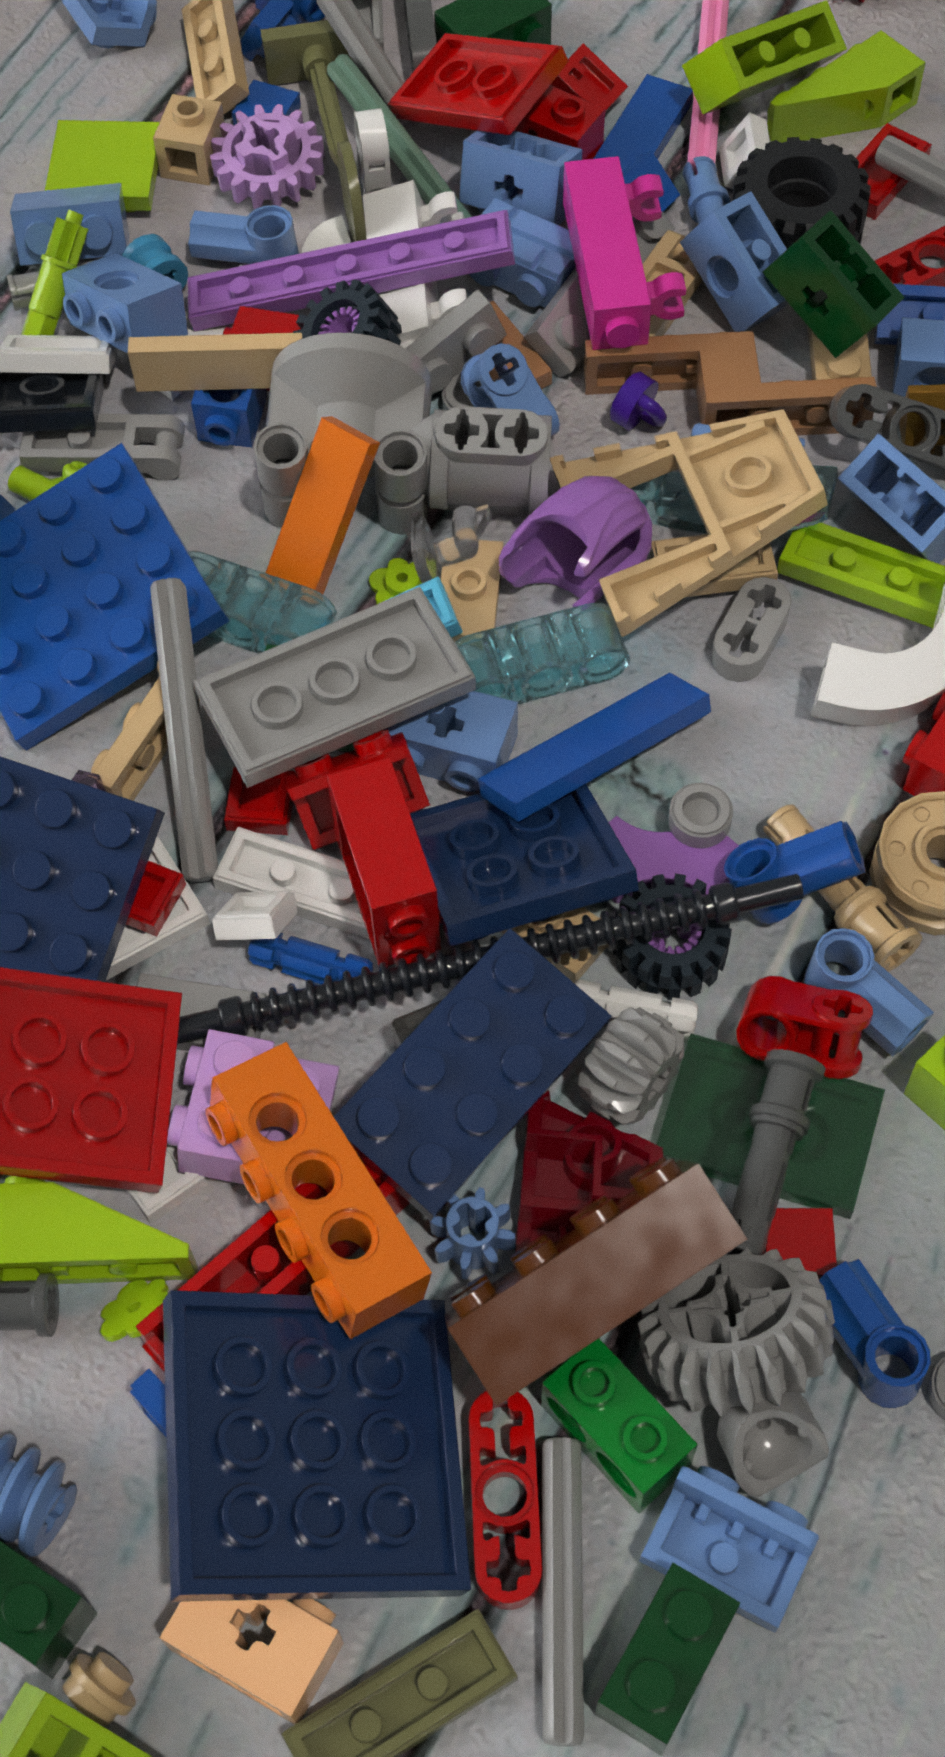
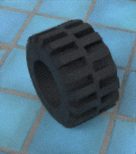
[732,137,871,249]

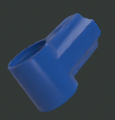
[724,820,866,924]
[819,1259,931,1408]

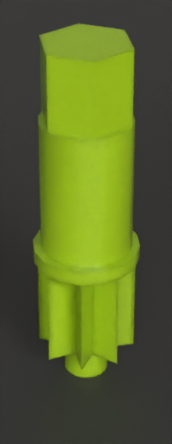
[21,209,89,335]

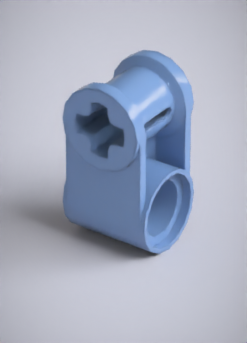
[461,343,560,437]

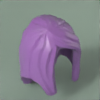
[498,476,652,614]

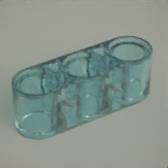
[188,551,337,654]
[455,602,631,705]

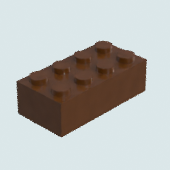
[444,1157,747,1406]

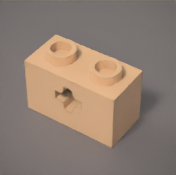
[159,1599,344,1725]

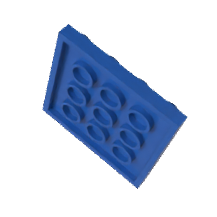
[0,443,230,751]

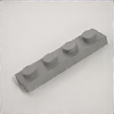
[524,212,676,377]

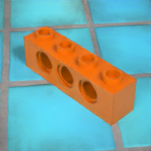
[205,1042,432,1339]

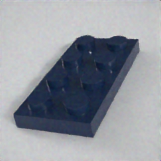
[334,928,612,1221]

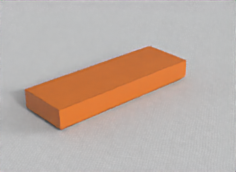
[264,416,380,605]

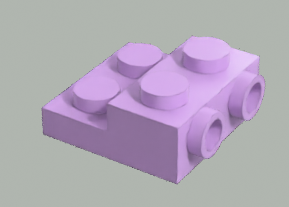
[167,1029,339,1189]

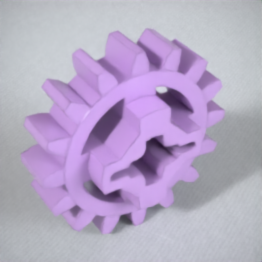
[210,104,325,209]

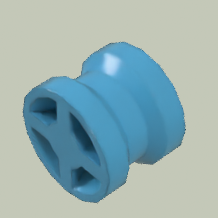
[122,234,188,290]

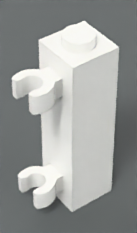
[363,180,467,348]

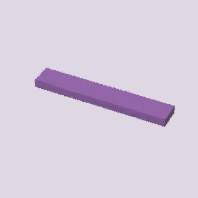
[188,209,515,331]

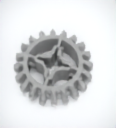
[638,1247,835,1417]

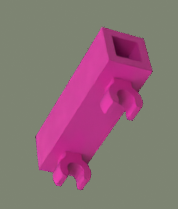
[563,156,687,350]

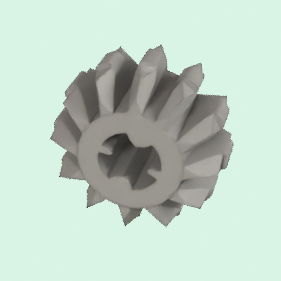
[578,1007,684,1125]

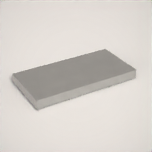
[194,587,476,788]

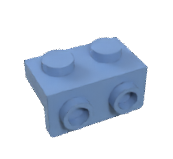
[61,0,157,48]
[639,1466,819,1633]

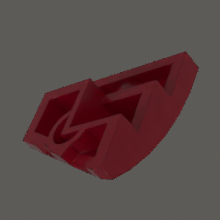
[513,1090,663,1269]

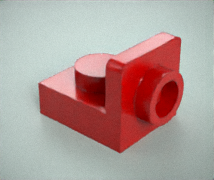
[550,43,628,113]

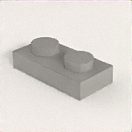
[405,290,507,396]

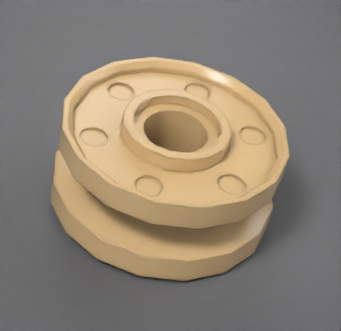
[869,791,945,936]

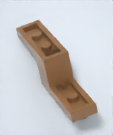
[584,331,876,436]

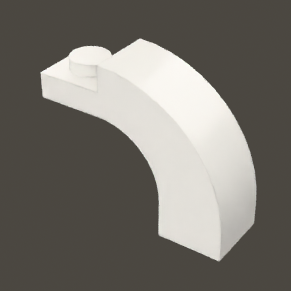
[811,583,945,726]

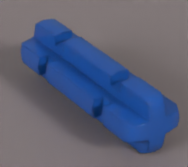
[248,933,374,985]

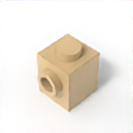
[153,94,225,186]

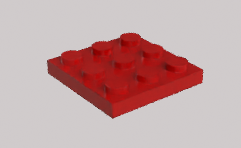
[0,967,182,1193]

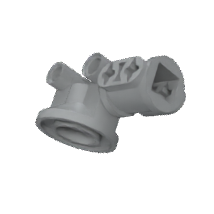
[254,333,552,535]

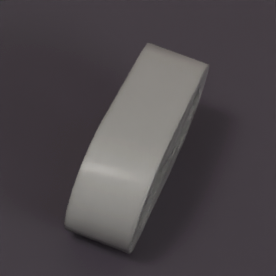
[711,577,792,682]

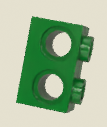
[541,1338,698,1514]

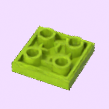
[45,120,160,213]

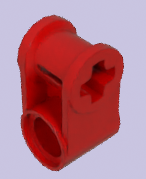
[736,976,873,1079]

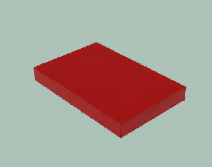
[388,33,569,135]

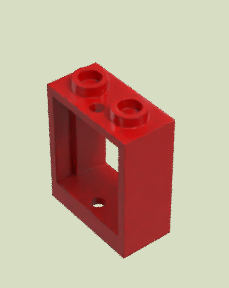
[327,757,441,966]

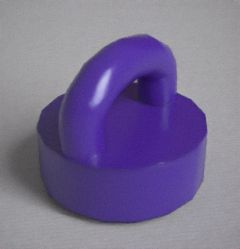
[610,371,667,431]

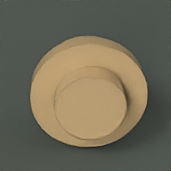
[63,1652,136,1726]

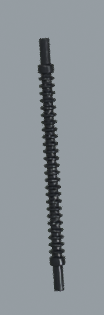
[177,873,804,1044]

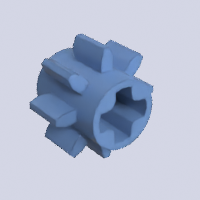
[430,1187,516,1280]

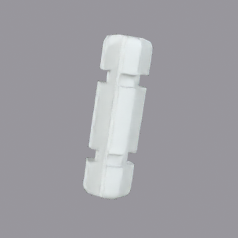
[574,980,698,1039]

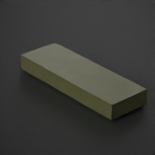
[281,1609,518,1757]

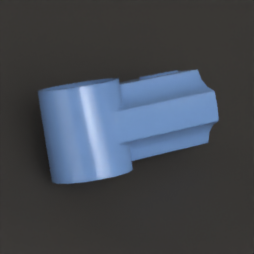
[188,205,299,264]
[804,928,934,1057]

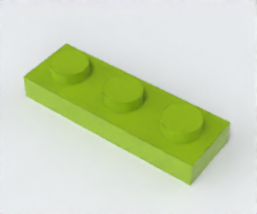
[777,518,945,628]

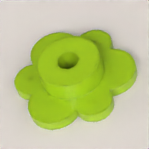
[369,558,432,604]
[100,1279,169,1342]

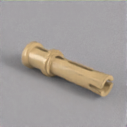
[763,804,922,972]

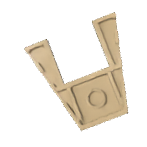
[550,409,828,637]

